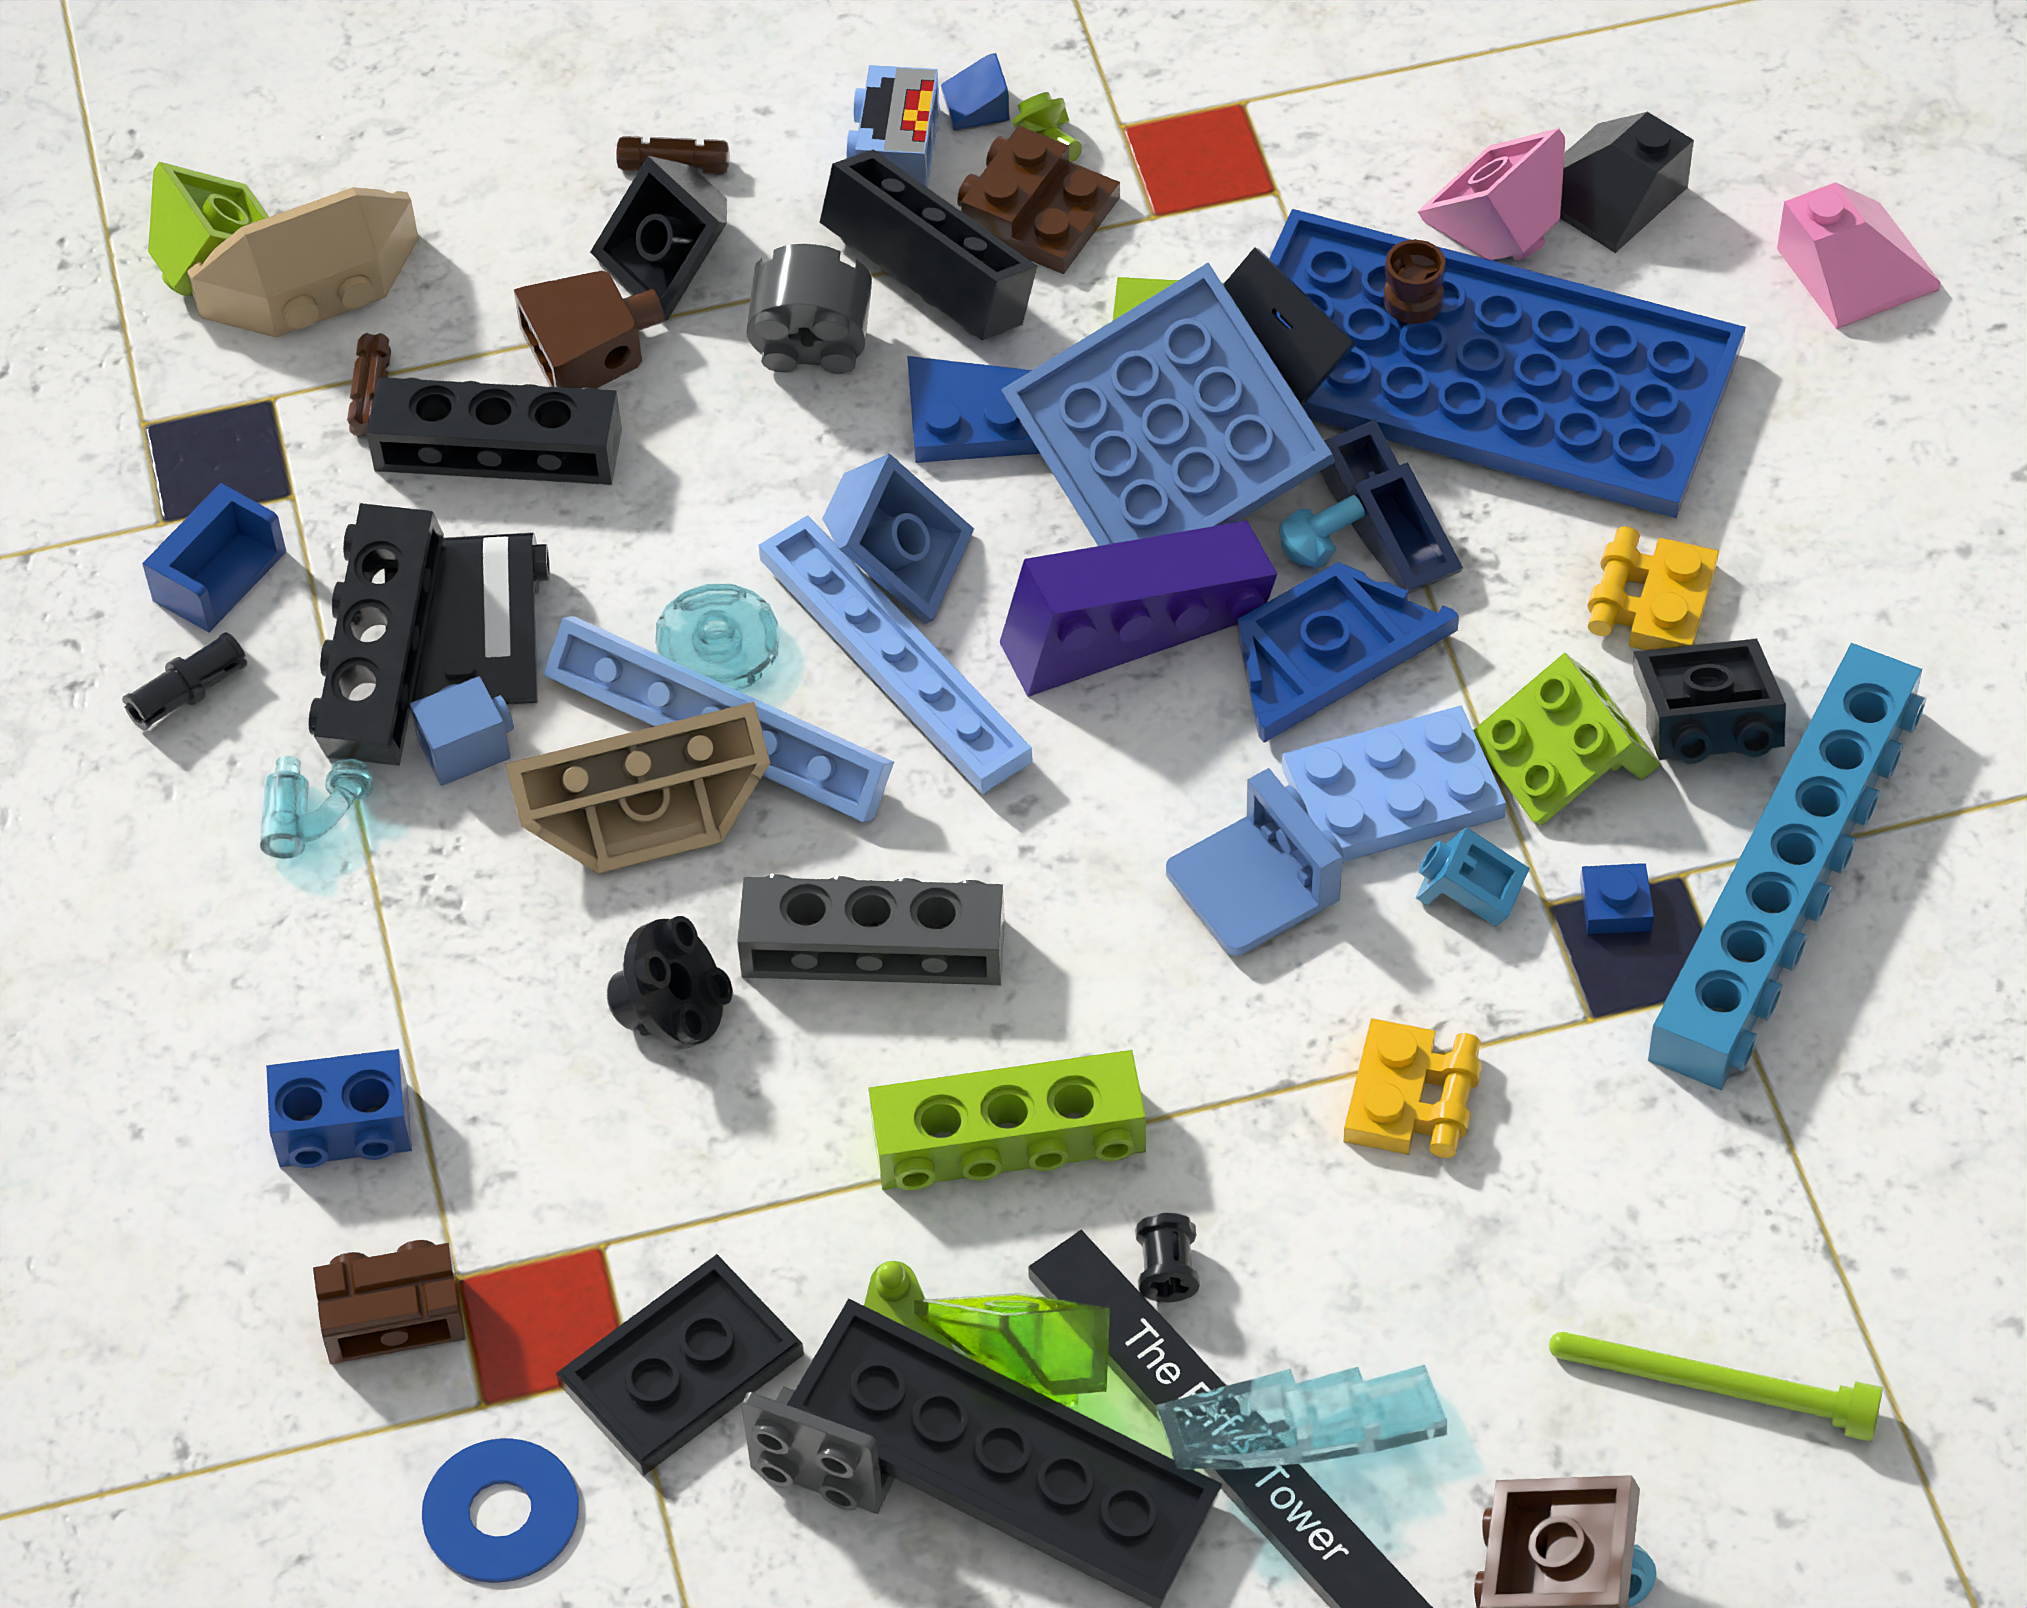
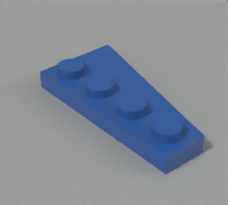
[907,356,1040,463]

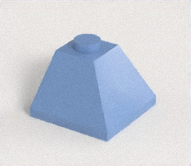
[822,453,974,624]

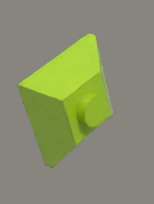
[148,161,269,296]

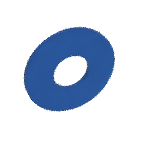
[422,1438,579,1583]

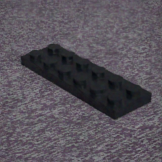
[787,1298,1222,1608]

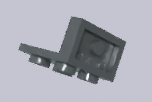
[741,1386,895,1514]

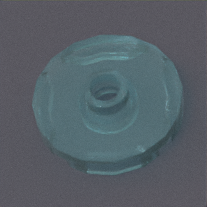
[655,584,779,690]

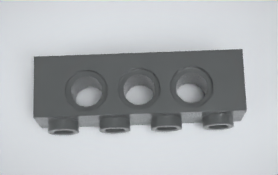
[737,874,1005,985]

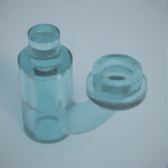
[260,756,373,859]

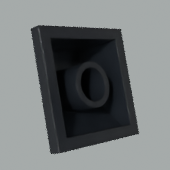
[1560,111,1694,253]
[590,156,727,320]

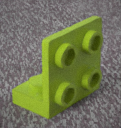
[1473,652,1661,825]

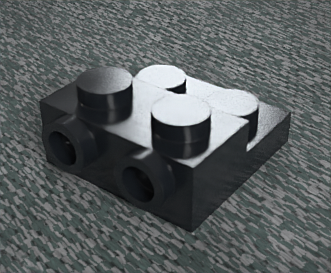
[1633,638,1786,764]

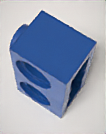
[266,1049,412,1168]

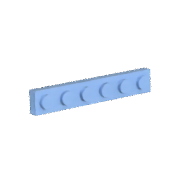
[758,515,1033,794]
[543,616,894,822]

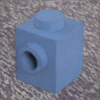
[410,676,514,786]

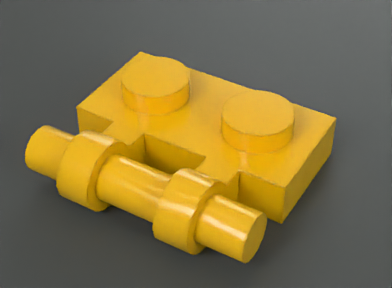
[1587,526,1719,650]
[1343,1018,1483,1158]

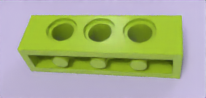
[868,1050,1146,1190]

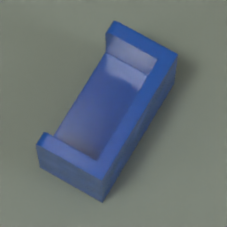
[142,483,287,633]

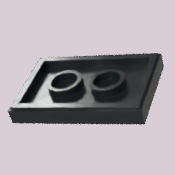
[556,1254,804,1476]

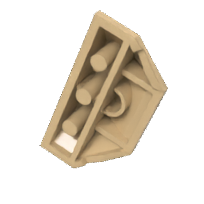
[187,187,419,338]
[505,702,770,874]

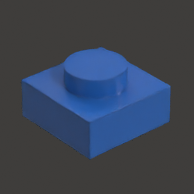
[1580,863,1654,934]

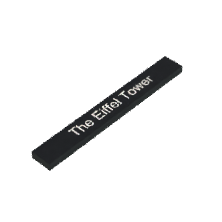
[1028,1229,1433,1608]

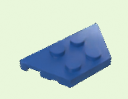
[1238,562,1459,743]

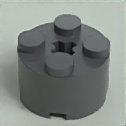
[746,244,872,374]

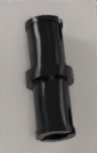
[122,632,248,730]

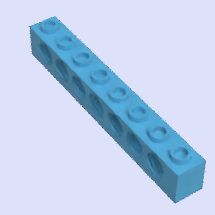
[1648,642,1926,1090]

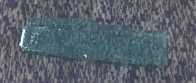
[1156,1365,1447,1469]

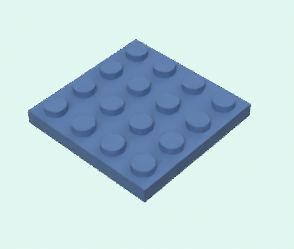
[1001,262,1335,546]

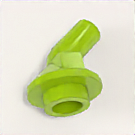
[1011,92,1082,162]

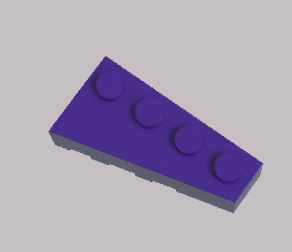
[999,521,1278,697]

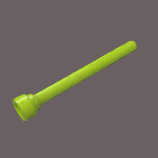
[1549,1332,1883,1442]

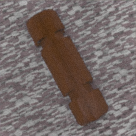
[616,136,730,174]
[347,333,391,437]

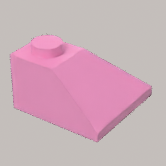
[1418,128,1565,260]
[1777,182,1941,329]

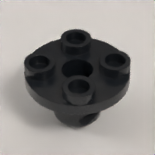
[607,916,733,1049]

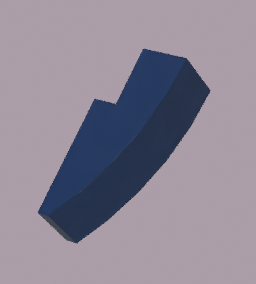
[1320,419,1463,594]

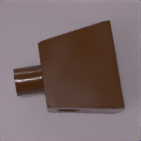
[514,270,665,389]

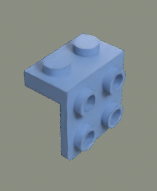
[1166,768,1345,956]

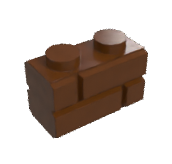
[313,1240,466,1364]

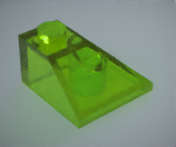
[914,1293,1110,1406]

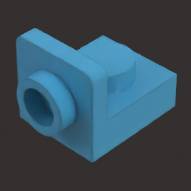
[1416,827,1530,927]

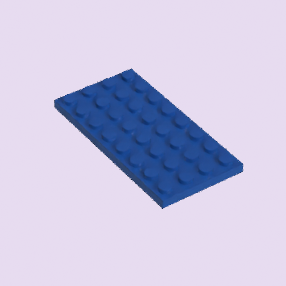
[1269,209,1746,518]

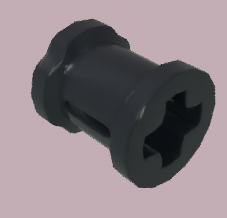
[1135,1213,1200,1303]

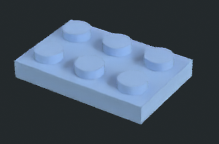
[1282,705,1506,862]

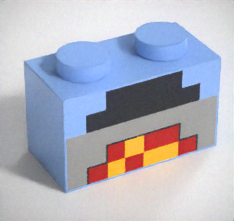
[846,65,940,188]

